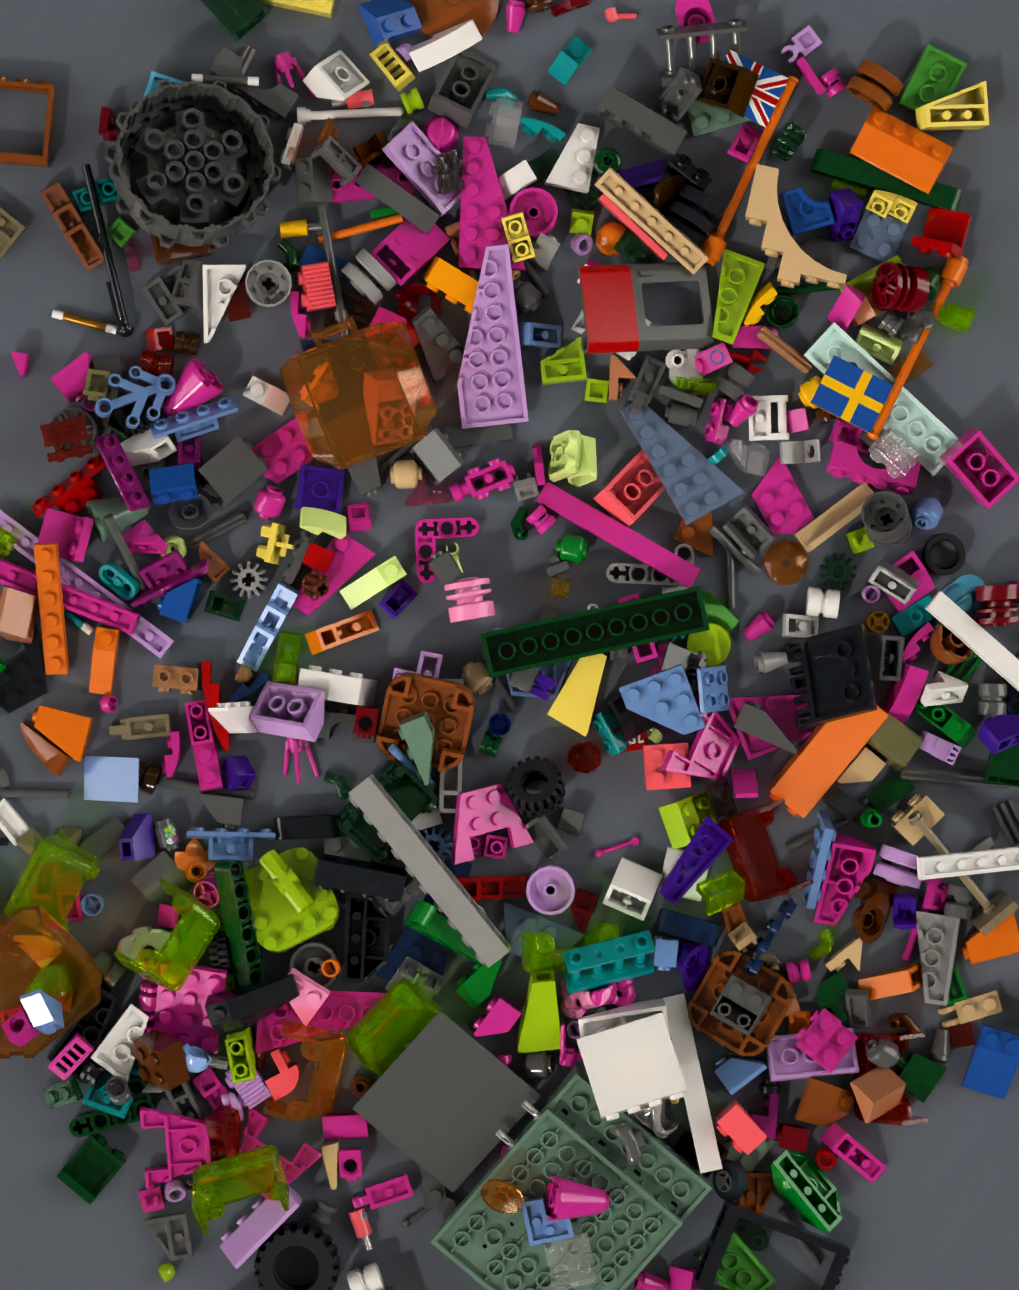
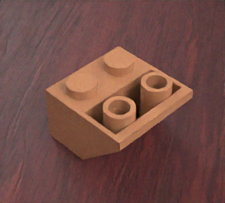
[0,587,39,644]

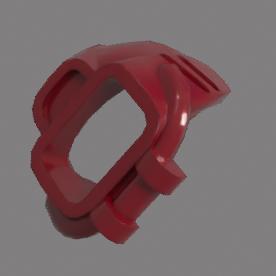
[396,283,442,323]

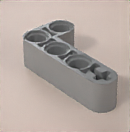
[606,543,694,586]

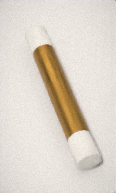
[52,309,118,335]

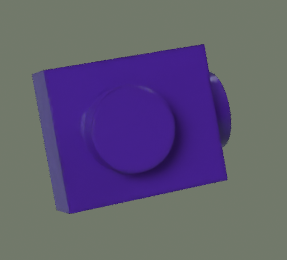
[892,894,917,930]

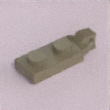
[109,713,172,740]

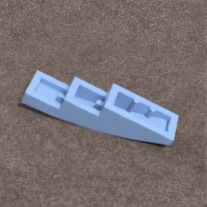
[237,581,300,672]

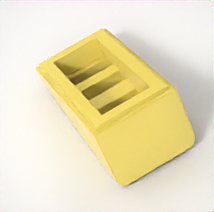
[369,43,415,91]

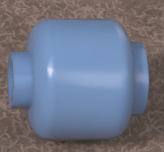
[911,497,943,530]

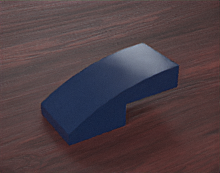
[229,670,271,702]

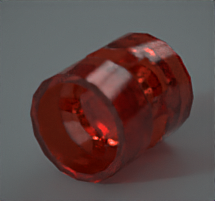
[137,349,174,377]

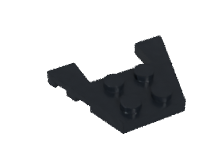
[0,624,48,713]

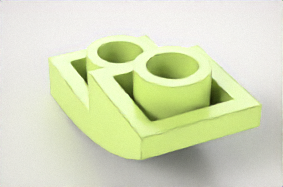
[300,507,347,539]

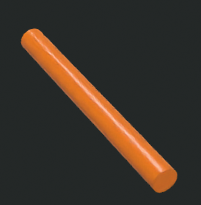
[318,214,405,244]

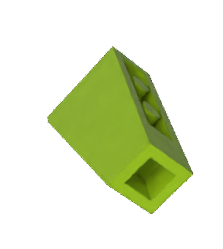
[517,969,560,1054]

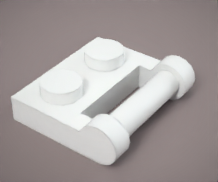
[749,395,789,441]

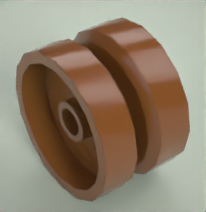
[846,59,904,113]

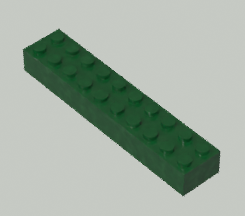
[480,586,710,678]

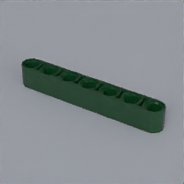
[810,148,963,211]
[214,859,265,988]

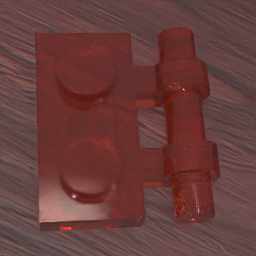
[40,416,93,463]

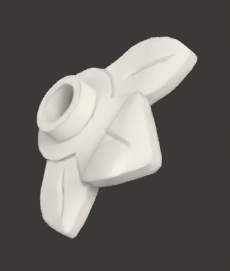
[665,349,703,388]

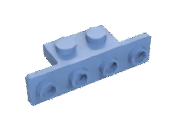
[149,396,239,442]
[186,827,276,862]

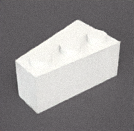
[298,665,378,707]

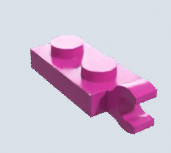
[352,1174,414,1210]

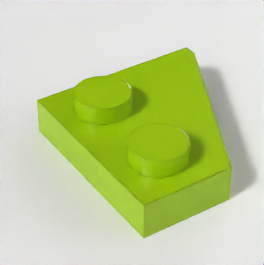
[540,337,587,385]

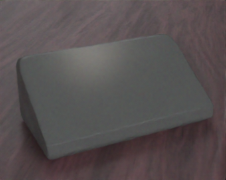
[868,559,920,605]

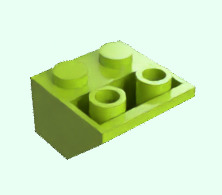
[659,790,717,850]

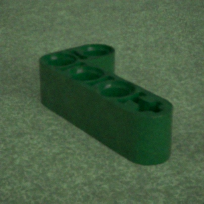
[69,1076,155,1137]

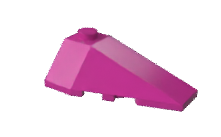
[813,833,877,926]

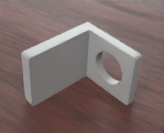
[779,439,821,464]

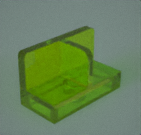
[696,869,745,916]

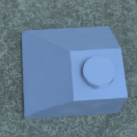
[713,1055,767,1095]

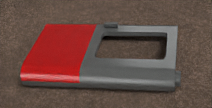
[575,262,717,354]

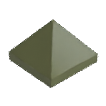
[16,827,47,856]
[59,827,82,850]

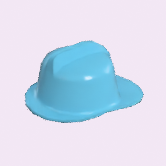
[942,574,985,615]

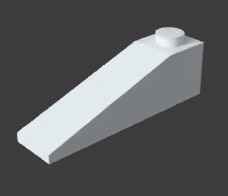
[578,998,671,1038]

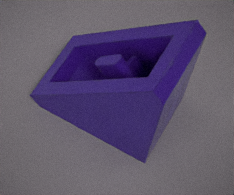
[378,579,418,619]

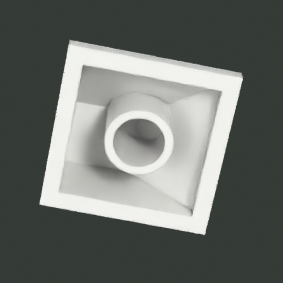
[303,49,370,101]

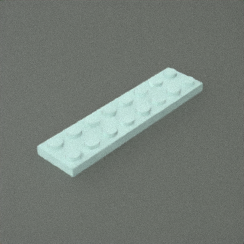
[803,322,959,476]

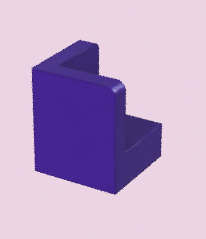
[220,756,256,791]

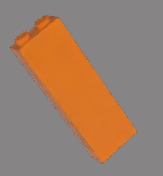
[767,705,889,818]

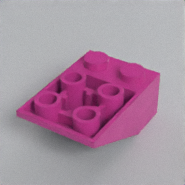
[370,219,451,287]

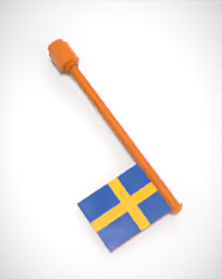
[810,256,969,440]

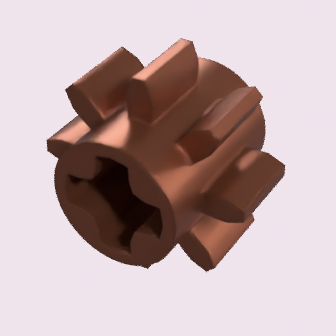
[302,570,329,600]

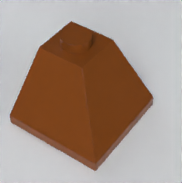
[794,1077,855,1127]

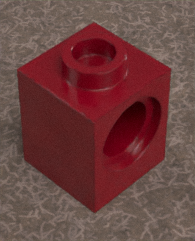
[353,706,380,739]
[775,1122,809,1152]

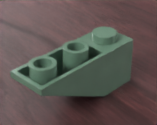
[398,710,435,786]

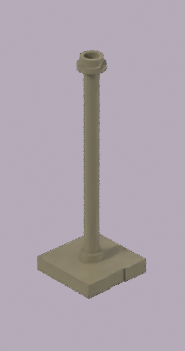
[908,810,1019,936]

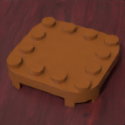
[377,672,475,771]
[687,951,794,1057]

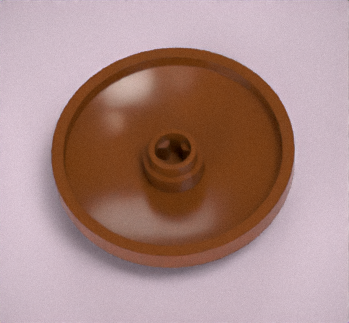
[410,0,499,39]

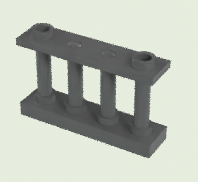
[656,18,748,87]

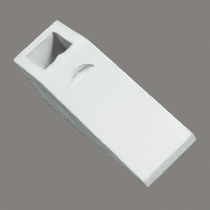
[120,429,177,466]
[208,701,259,733]

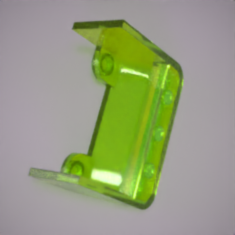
[114,879,220,991]
[192,1145,289,1236]

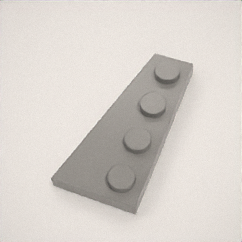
[916,911,960,1006]

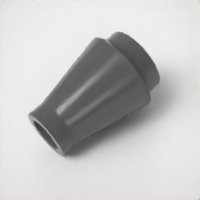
[929,1029,951,1062]

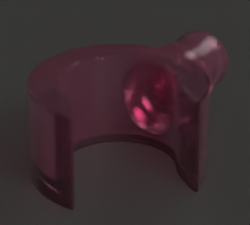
[125,242,141,273]

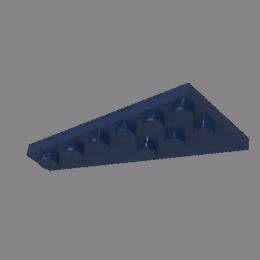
[374,858,472,980]

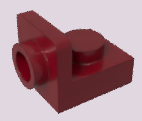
[98,107,120,142]

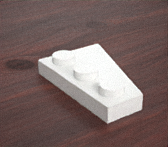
[544,123,600,194]
[90,1003,149,1081]

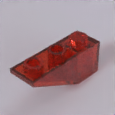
[205,1105,242,1179]

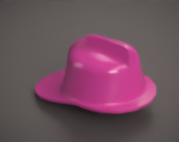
[675,0,716,44]
[423,114,459,163]

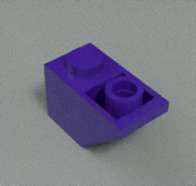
[828,188,864,243]
[119,813,156,861]

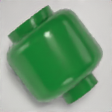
[556,533,589,564]

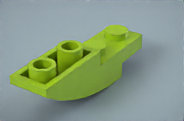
[225,1026,256,1084]

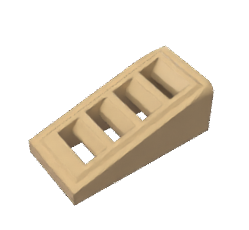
[321,1140,339,1190]

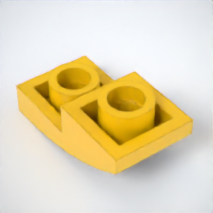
[743,282,778,327]

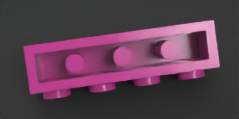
[328,165,417,205]

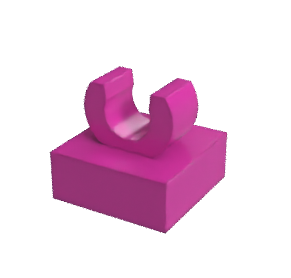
[139,1186,166,1213]

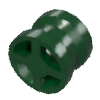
[479,732,502,758]

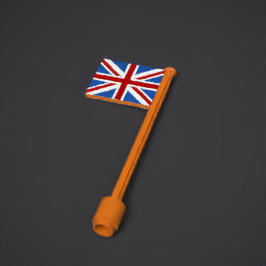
[701,49,799,267]

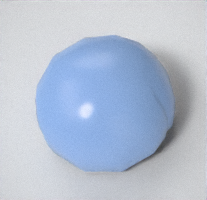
[182,1043,211,1073]

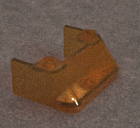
[263,1019,348,1122]

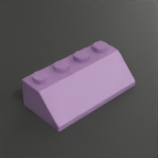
[220,1185,302,1269]

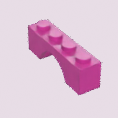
[826,441,921,495]

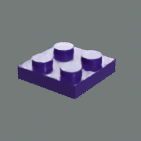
[295,464,345,514]

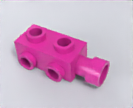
[449,458,516,503]

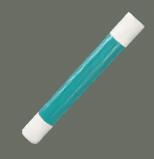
[64,608,94,635]

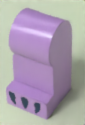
[919,731,962,765]

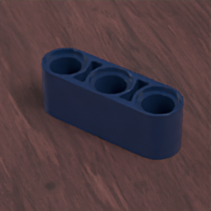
[655,908,722,947]

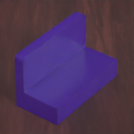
[619,159,667,190]

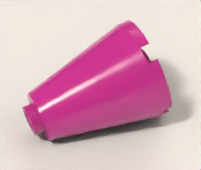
[162,358,223,417]
[545,1176,609,1221]

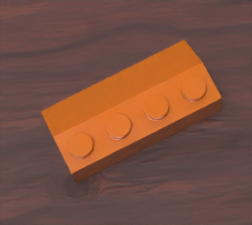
[850,106,953,194]

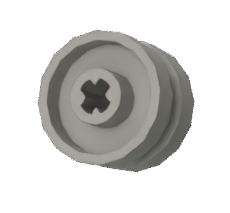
[341,248,397,305]

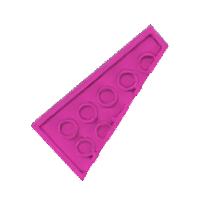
[255,990,392,1054]

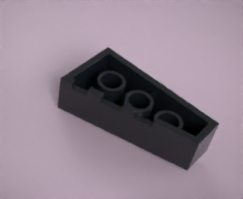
[47,981,118,1084]

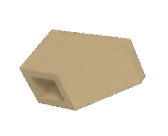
[836,746,886,784]

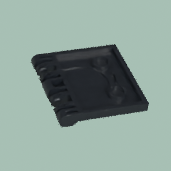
[785,623,877,730]

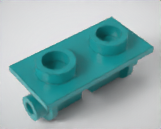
[592,709,628,757]

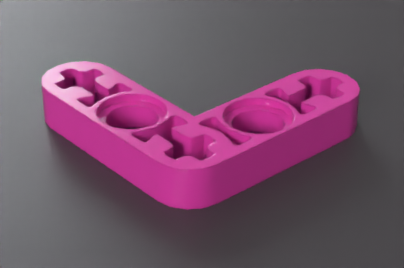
[415,517,479,584]

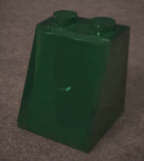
[200,0,269,43]

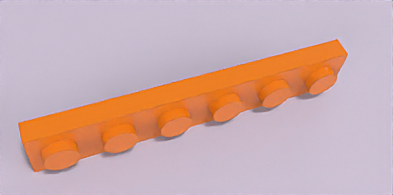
[34,542,70,675]

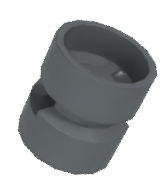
[714,362,756,403]
[977,683,1008,715]
[943,884,975,920]
[86,949,127,990]

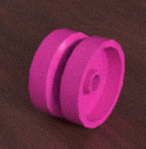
[509,187,558,240]

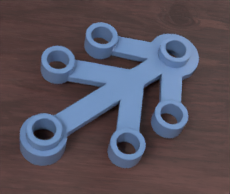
[94,366,176,429]

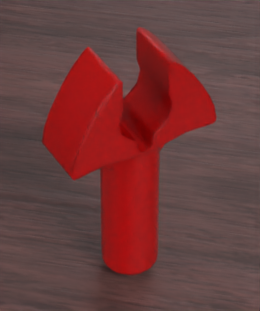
[727,349,766,374]

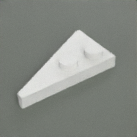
[203,264,246,343]

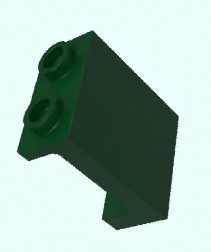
[56,1133,127,1205]

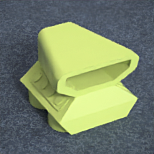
[547,430,597,487]

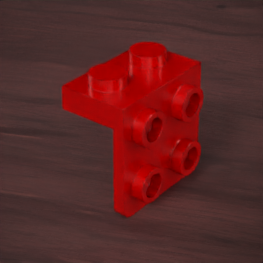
[911,207,971,259]

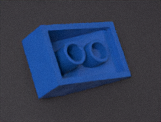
[962,1022,1019,1099]

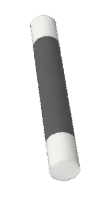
[191,74,259,86]

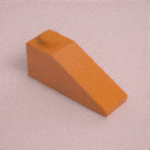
[305,609,379,655]
[89,627,121,695]

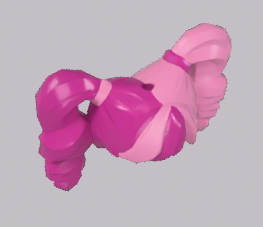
[560,975,636,1019]

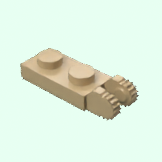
[938,989,1003,1028]

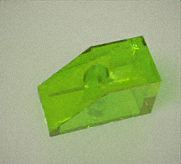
[937,303,976,335]
[273,631,303,684]

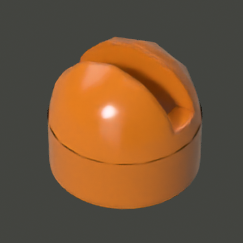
[321,958,341,977]

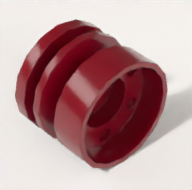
[872,262,930,313]
[975,584,1019,627]

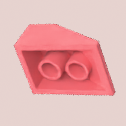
[593,449,665,527]

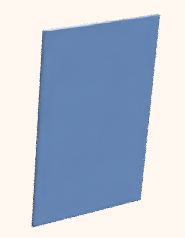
[83,755,139,803]

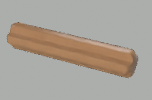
[756,326,813,374]

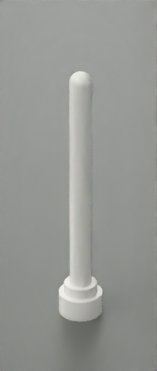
[297,107,404,125]

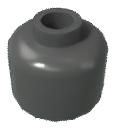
[514,281,542,314]
[866,1035,900,1069]
[521,1051,555,1080]

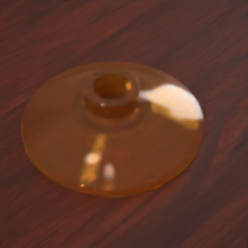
[764,541,808,585]
[481,1179,524,1214]

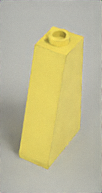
[547,653,607,737]

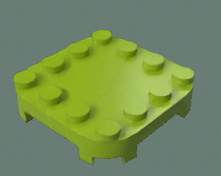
[245,847,341,953]

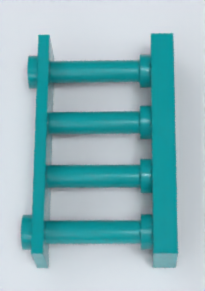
[562,930,655,994]

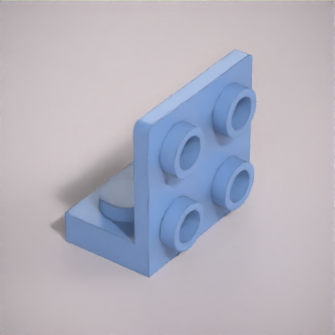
[697,666,730,713]

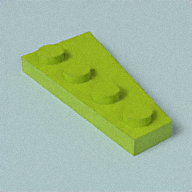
[712,249,765,345]

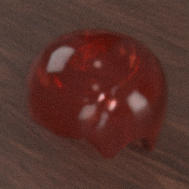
[567,740,602,774]

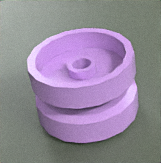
[873,844,922,889]
[526,864,575,915]

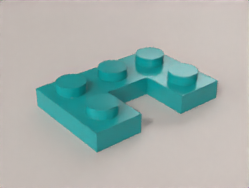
[83,1057,141,1119]

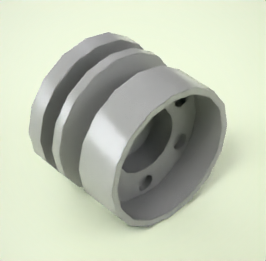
[245,260,292,308]

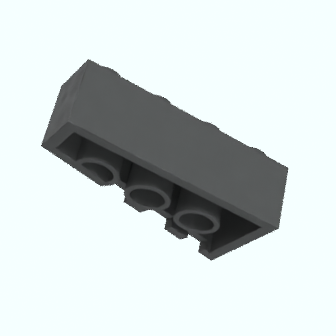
[596,86,687,157]

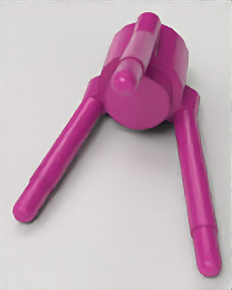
[272,52,317,98]
[283,737,319,784]
[558,1021,582,1067]

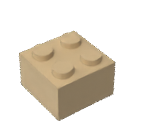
[890,793,945,846]

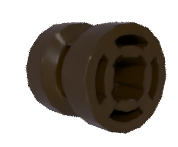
[174,331,200,356]

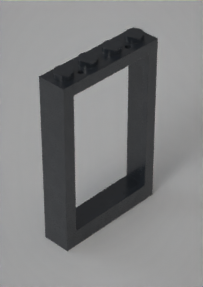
[692,1199,850,1290]

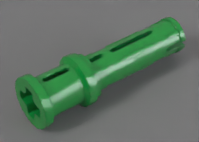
[858,807,882,828]

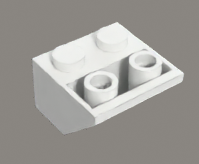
[602,857,663,921]

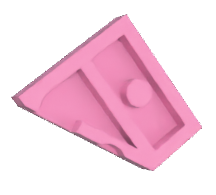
[287,968,330,1026]

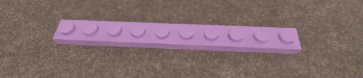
[0,509,174,659]

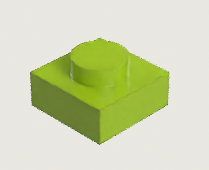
[569,209,594,236]
[585,378,609,404]

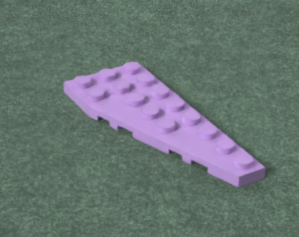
[457,243,529,429]

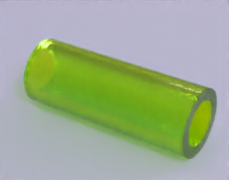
[830,178,868,200]

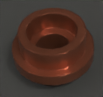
[349,1076,372,1098]

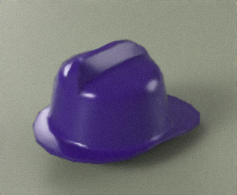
[676,943,709,992]

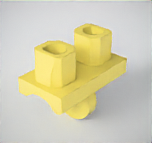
[256,523,294,565]

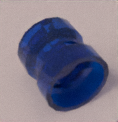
[489,713,511,736]

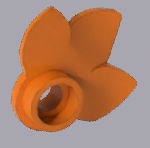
[174,839,217,883]

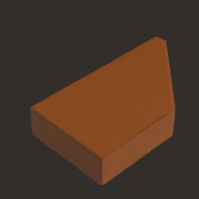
[199,540,231,584]

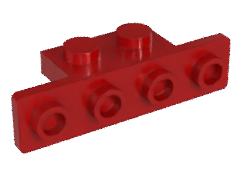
[31,454,107,518]

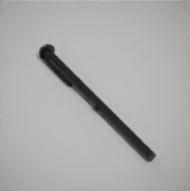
[82,164,134,337]

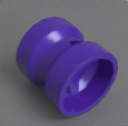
[529,672,558,701]

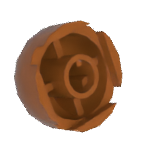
[930,623,974,665]

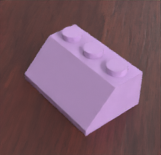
[249,681,325,742]

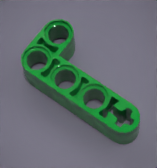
[404,900,480,963]

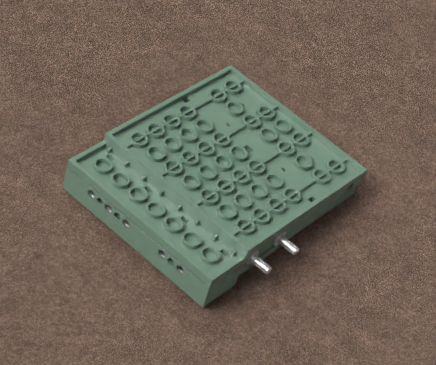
[430,1066,712,1290]

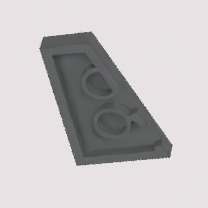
[411,306,464,384]

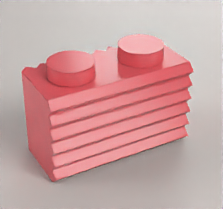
[296,262,336,312]

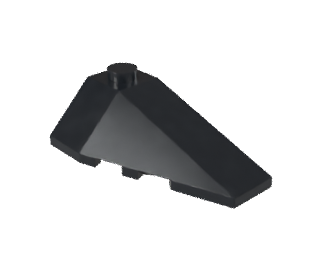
[205,974,300,1036]

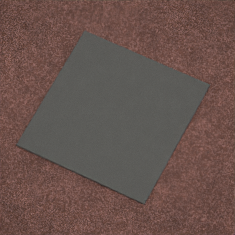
[352,1010,541,1192]

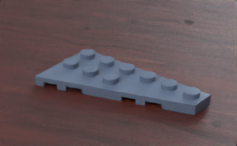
[620,404,745,526]

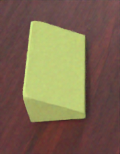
[855,323,903,365]

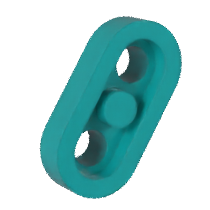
[99,561,139,600]

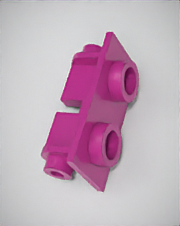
[704,398,734,445]

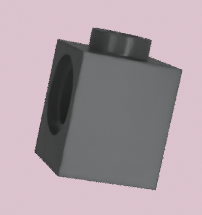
[428,550,463,586]

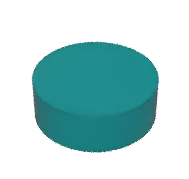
[707,445,728,465]

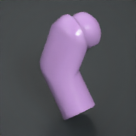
[221,1092,244,1122]

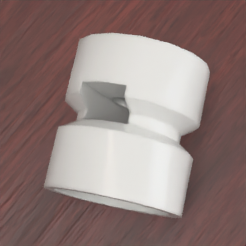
[805,587,840,619]
[346,1262,385,1290]

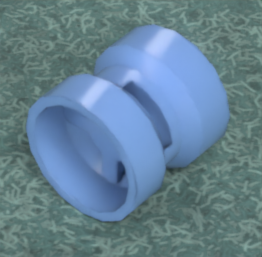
[81,892,105,916]

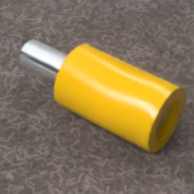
[280,219,321,238]

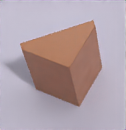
[850,1066,906,1123]

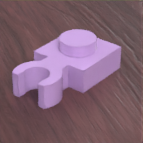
[781,25,822,64]

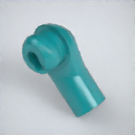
[486,88,518,109]

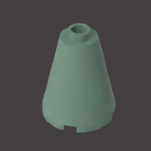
[86,496,151,543]

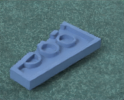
[803,809,836,909]

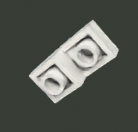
[498,160,538,202]

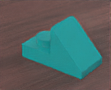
[548,36,593,86]

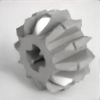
[230,561,268,599]

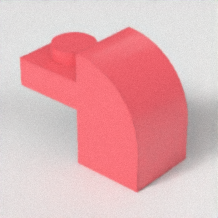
[265,1048,300,1101]

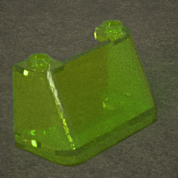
[4,834,101,939]
[519,921,620,974]
[347,979,455,1076]

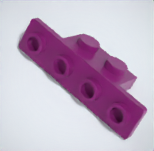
[95,433,150,512]
[130,549,210,608]

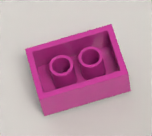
[939,427,1019,509]

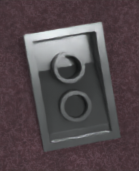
[427,50,498,129]

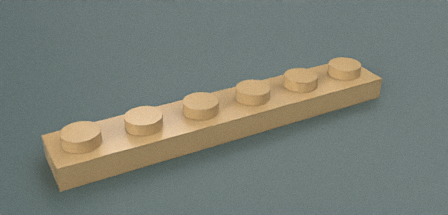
[594,167,709,275]

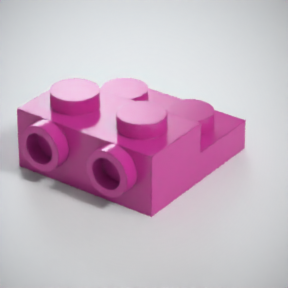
[795,1008,858,1073]

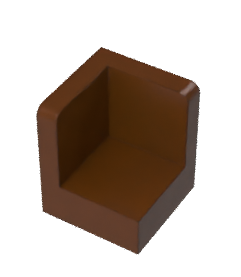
[353,131,389,167]

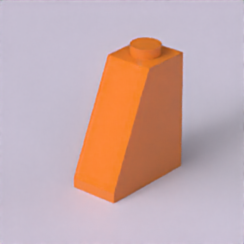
[32,705,94,762]
[961,913,1019,964]
[857,962,923,1000]

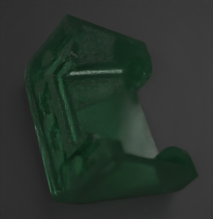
[334,759,439,864]

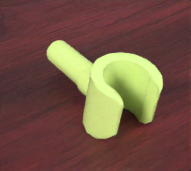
[446,542,463,573]
[648,727,663,744]

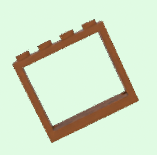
[0,76,57,168]

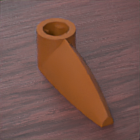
[20,722,73,776]

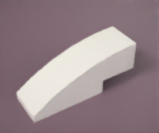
[409,19,482,72]

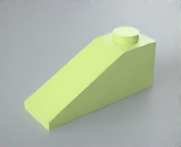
[339,556,407,610]

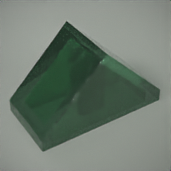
[204,590,246,622]

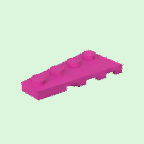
[293,535,376,616]

